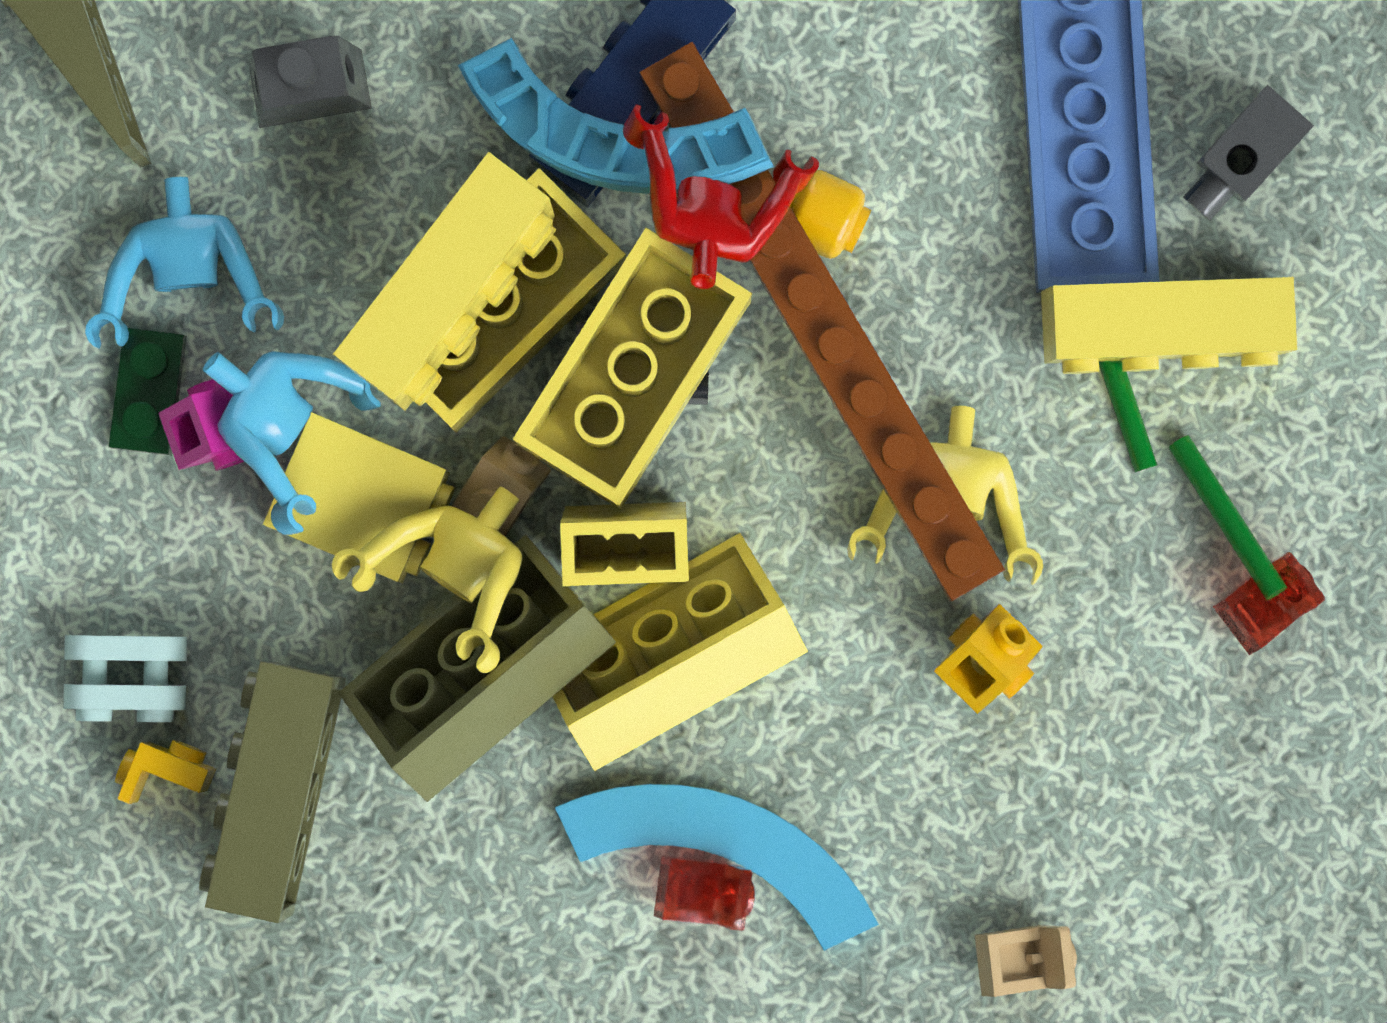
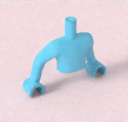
[85,177,284,348]
[203,351,381,535]

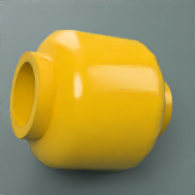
[790,170,872,259]

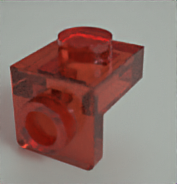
[1213,552,1325,655]
[653,855,755,931]

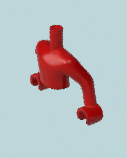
[623,105,819,289]

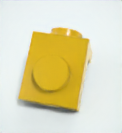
[115,740,217,804]

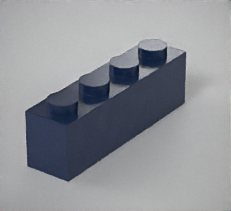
[529,0,736,208]

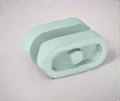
[63,635,187,722]

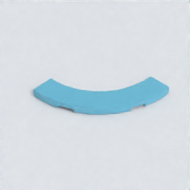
[458,38,774,194]
[555,784,879,951]

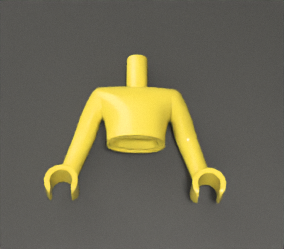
[847,406,1043,585]
[332,486,522,673]

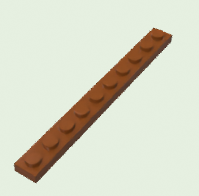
[639,42,1005,602]

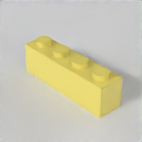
[1041,277,1297,374]

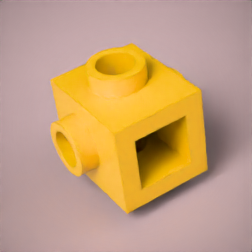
[934,604,1043,714]

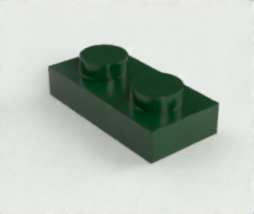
[109,328,187,456]

